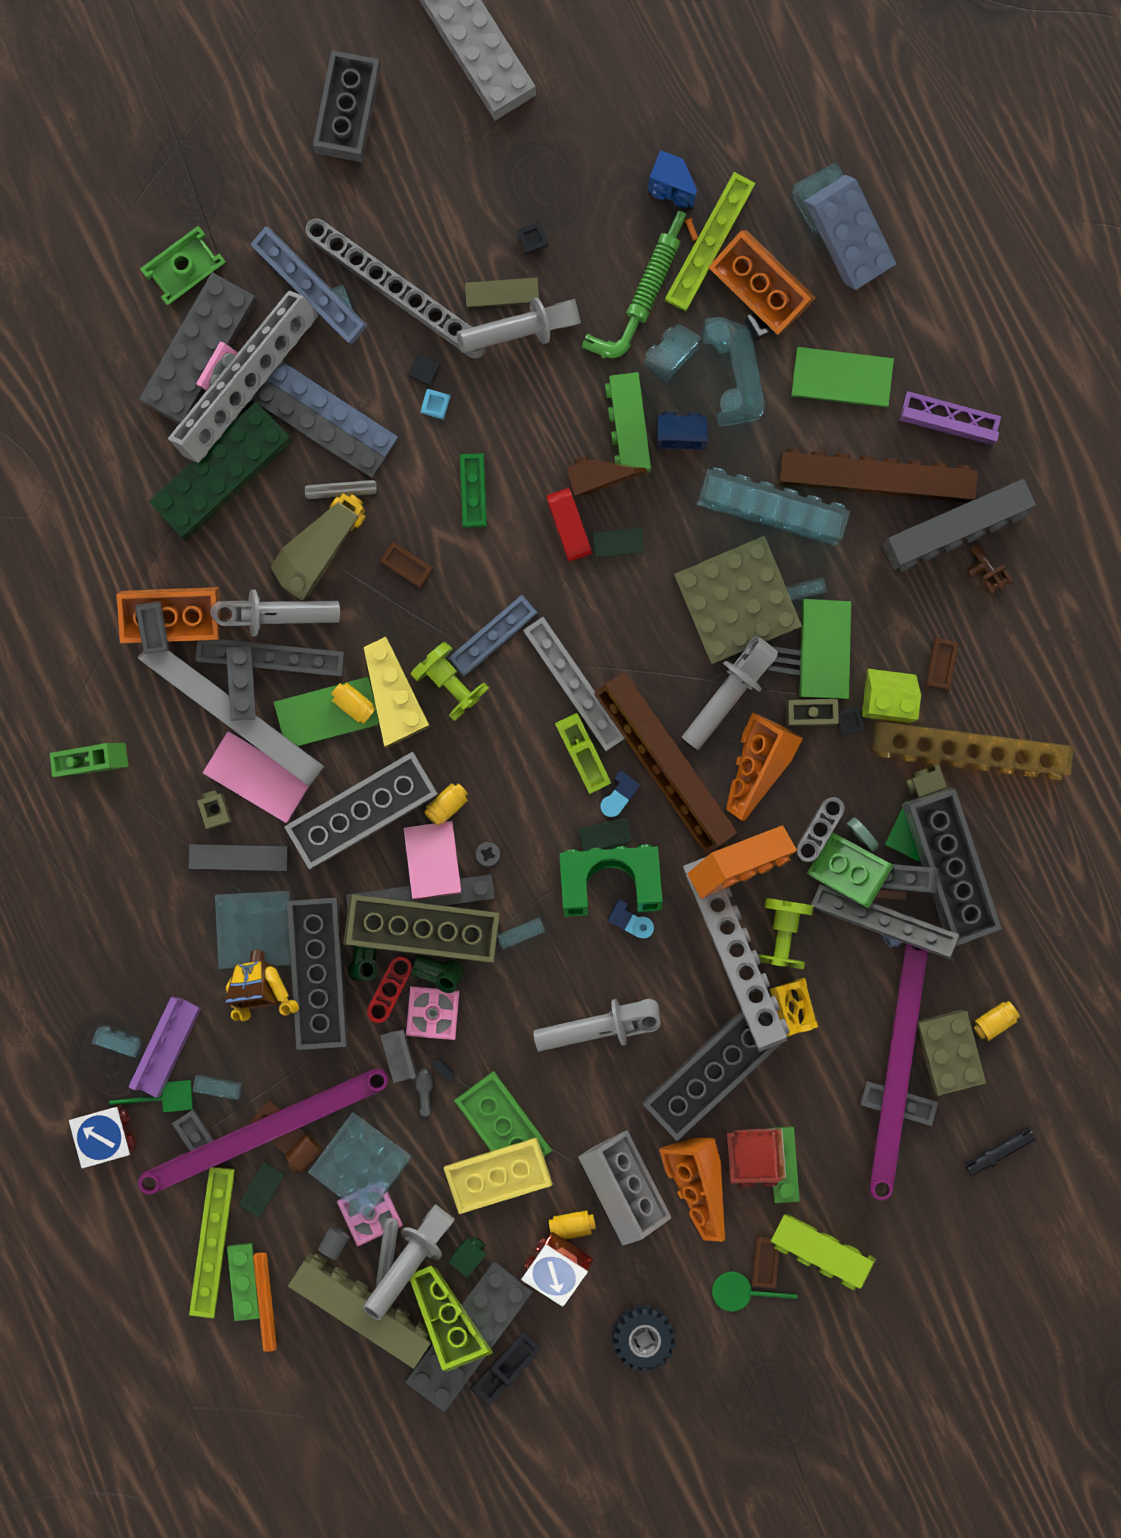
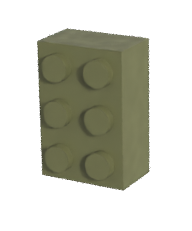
[917,1009,986,1096]

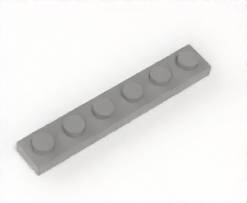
[523,617,625,751]

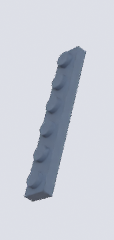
[250,226,368,344]
[267,362,399,458]

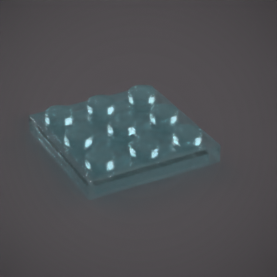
[215,891,291,969]
[308,1112,412,1217]

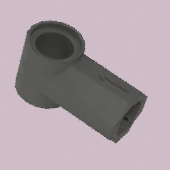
[318,1226,349,1260]

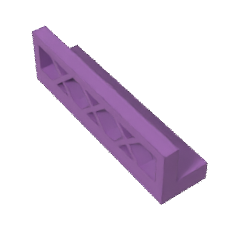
[899,391,1001,446]
[129,997,202,1098]

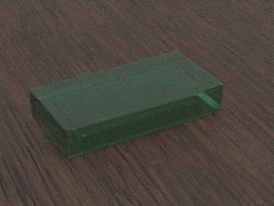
[593,527,644,558]
[578,818,631,851]
[238,1161,285,1217]

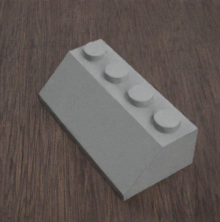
[578,1130,672,1245]

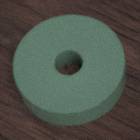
[846,817,880,853]

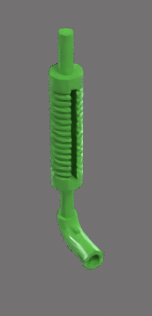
[582,211,686,359]

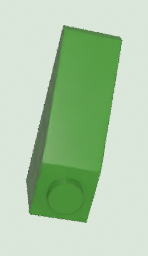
[50,743,128,777]

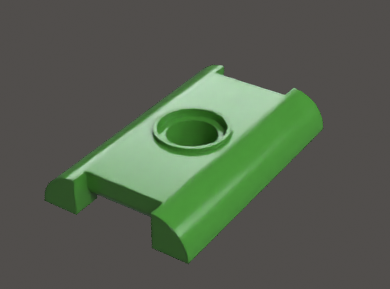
[140,226,226,306]

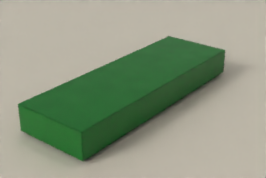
[460,453,487,528]

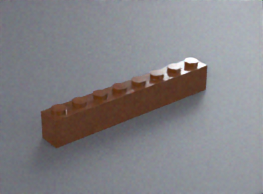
[778,449,978,503]
[594,672,737,854]

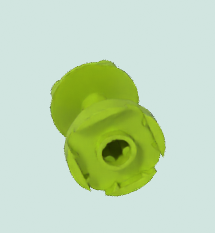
[411,642,489,721]
[757,898,813,969]

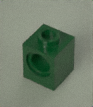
[448,1236,487,1278]

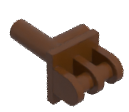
[967,543,1013,595]

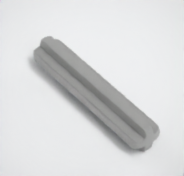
[305,480,377,499]
[376,1218,398,1286]

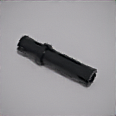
[964,1126,1036,1177]

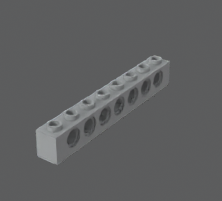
[168,291,318,463]
[683,857,790,1052]

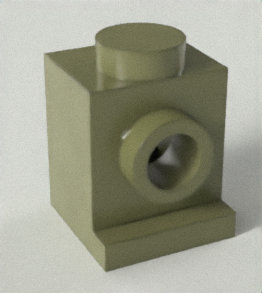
[906,764,947,798]
[197,790,233,829]

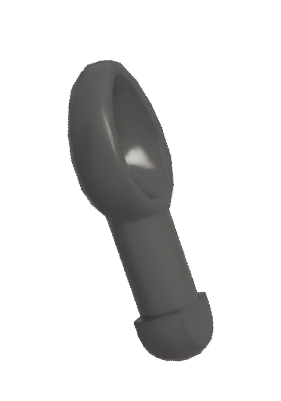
[415,1068,434,1117]

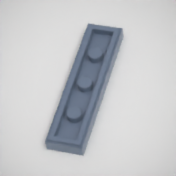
[448,595,538,677]

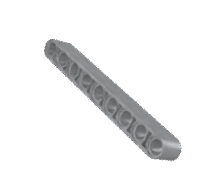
[306,219,486,358]
[137,650,324,786]

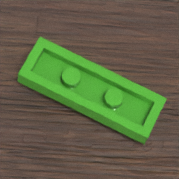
[768,1126,800,1203]
[227,1243,260,1321]

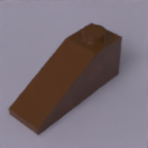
[567,457,647,496]

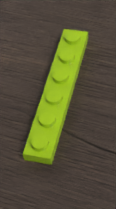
[665,172,755,312]
[189,1166,235,1318]

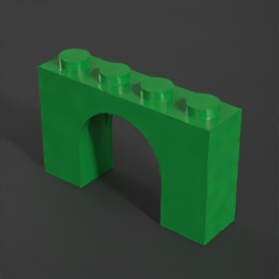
[559,844,663,917]

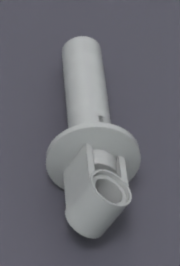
[457,298,581,353]
[210,589,340,636]
[682,636,778,750]
[534,999,661,1052]
[362,1204,455,1321]

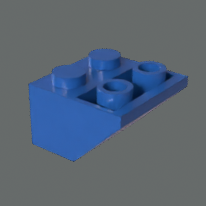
[648,150,697,209]

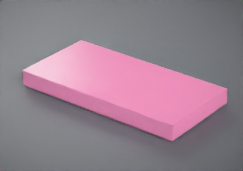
[203,731,310,823]

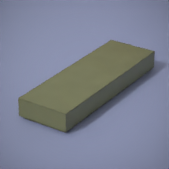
[465,278,539,309]

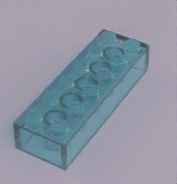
[697,467,850,546]

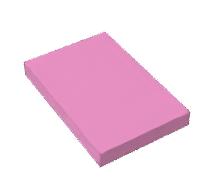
[404,821,462,901]

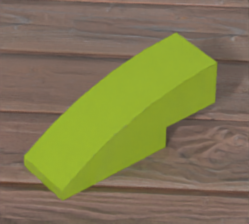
[555,713,611,794]

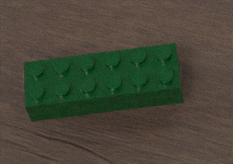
[148,402,293,541]

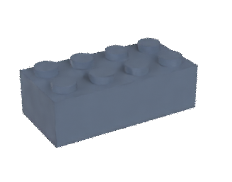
[804,175,896,290]

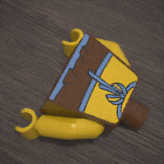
[225,950,299,1021]

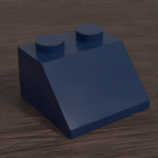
[656,411,708,450]

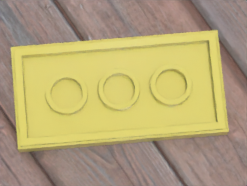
[444,1137,553,1214]

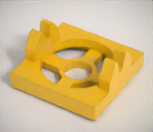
[770,978,818,1036]

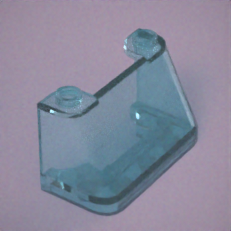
[701,317,765,427]

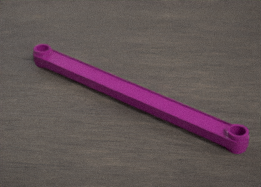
[869,943,928,1201]
[138,1068,388,1194]

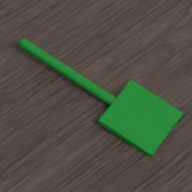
[109,1080,193,1113]

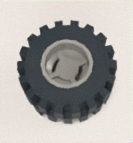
[612,1305,676,1372]

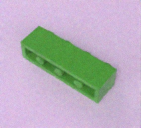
[605,372,651,473]

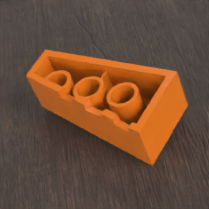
[687,825,797,899]

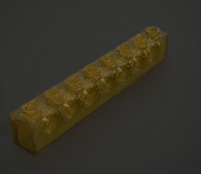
[872,721,1074,780]

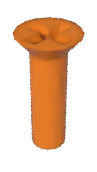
[684,218,698,241]

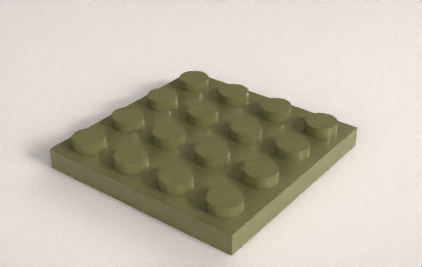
[674,536,803,664]

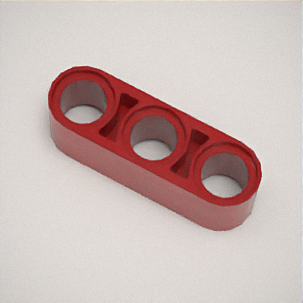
[546,488,592,562]
[367,956,413,1023]

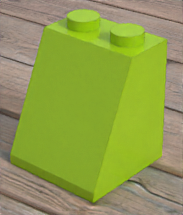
[861,669,921,723]

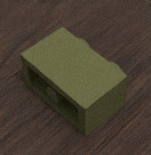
[786,699,839,727]

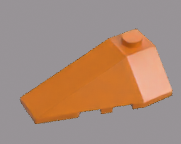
[726,713,803,821]
[659,1137,725,1242]

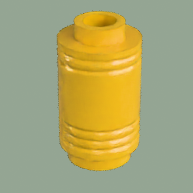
[331,683,376,724]
[424,783,468,826]
[973,1001,1020,1041]
[549,1210,596,1241]

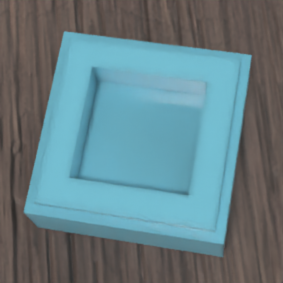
[420,389,451,420]

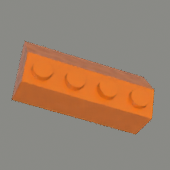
[708,230,816,335]
[116,587,221,643]

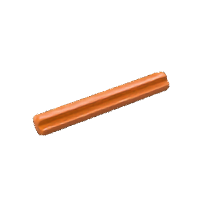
[253,1252,277,1352]

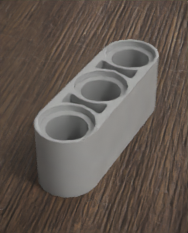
[795,797,844,862]

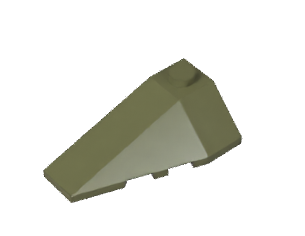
[271,502,359,601]

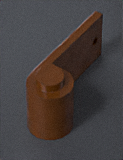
[249,1100,324,1173]

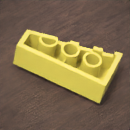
[364,637,430,748]

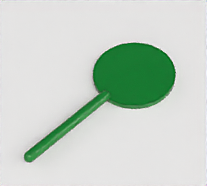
[712,1271,798,1312]

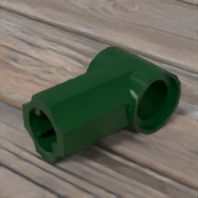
[348,946,378,981]
[412,955,465,993]

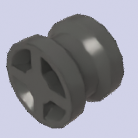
[476,842,501,866]

